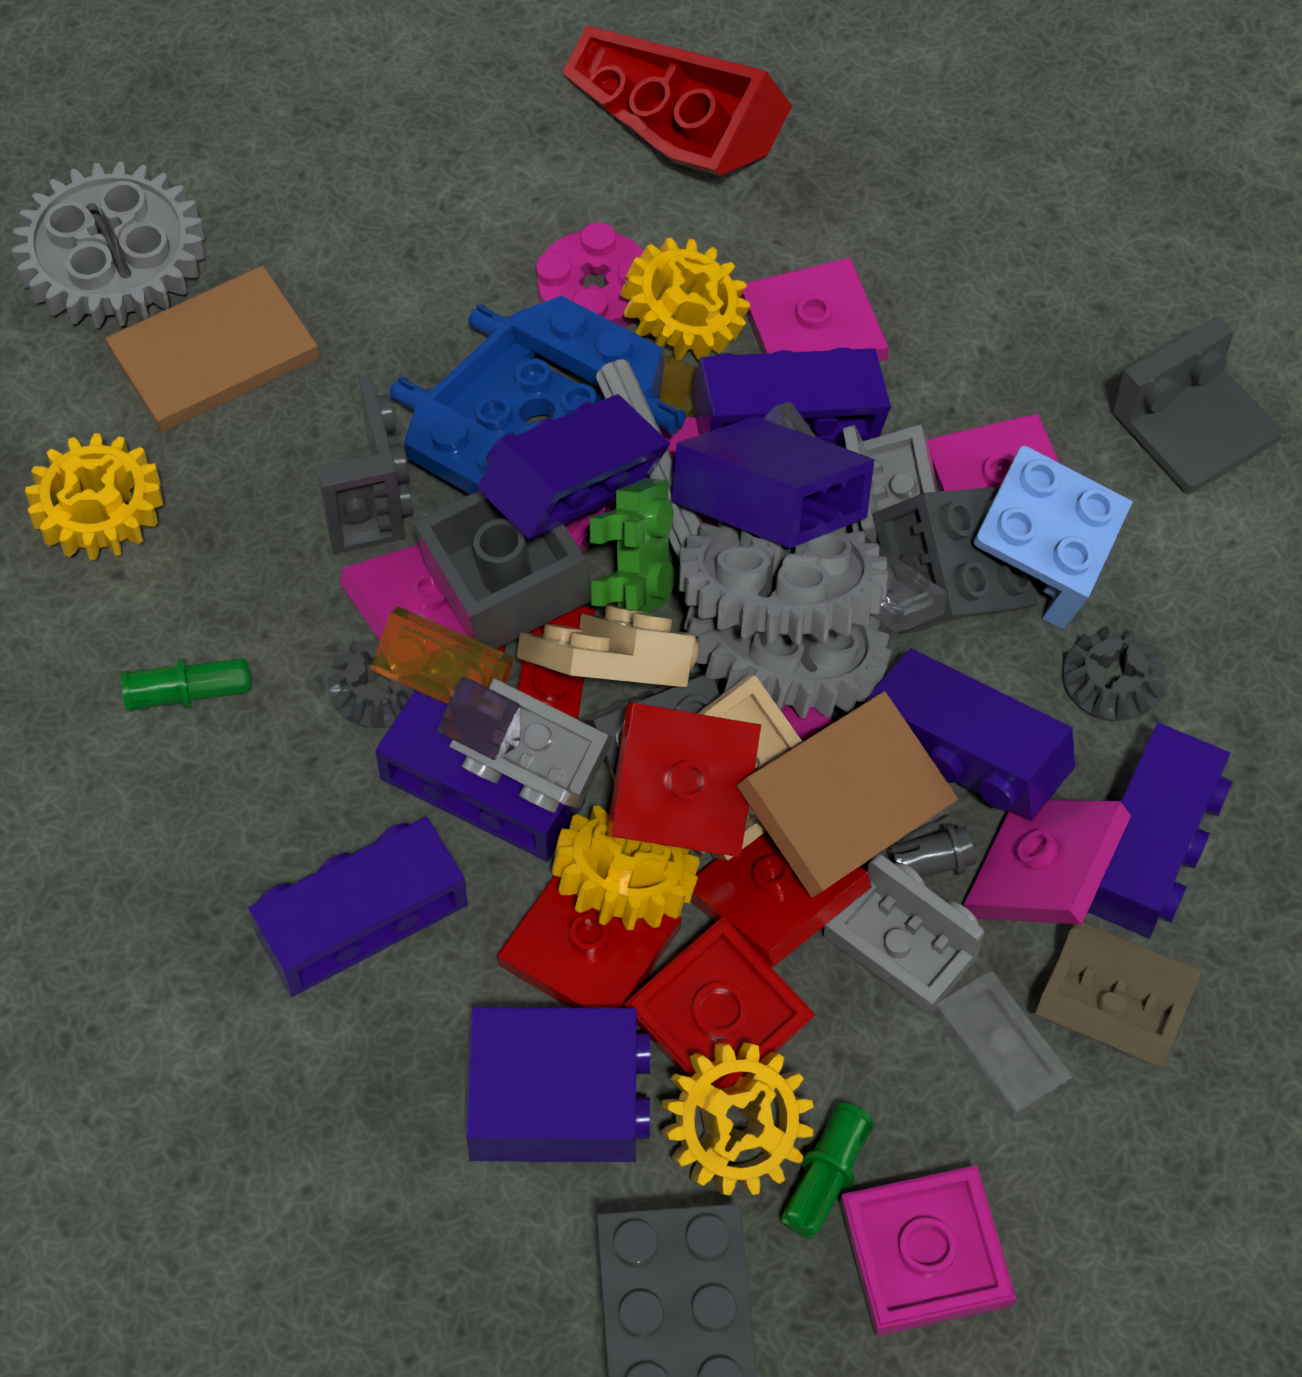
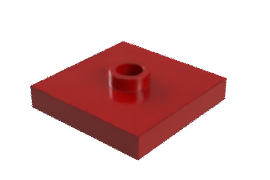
[606,703,762,857]
[690,831,872,967]
[497,876,682,1008]
[623,916,816,1089]

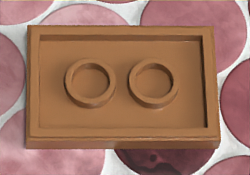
[105,265,320,433]
[736,691,959,898]

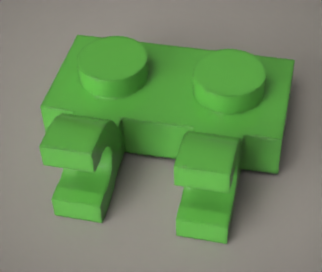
[590,478,675,614]

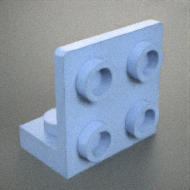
[974,446,1133,629]

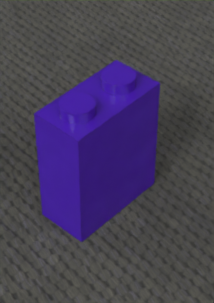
[671,416,874,548]
[466,1007,650,1162]

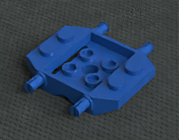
[389,295,686,512]

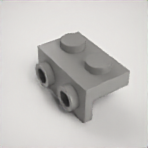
[843,424,939,556]
[449,679,614,813]
[824,854,985,1015]

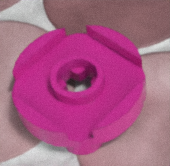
[536,222,644,328]

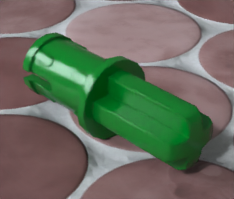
[121,658,252,712]
[782,1103,876,1239]

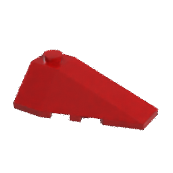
[562,26,792,176]

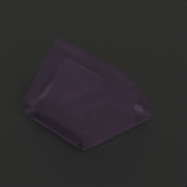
[437,677,520,760]

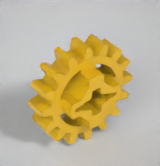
[620,237,750,360]
[25,433,164,561]
[552,805,700,930]
[661,1042,814,1196]

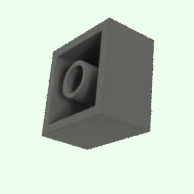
[413,490,591,656]

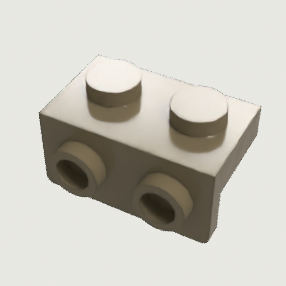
[1035,922,1201,1068]

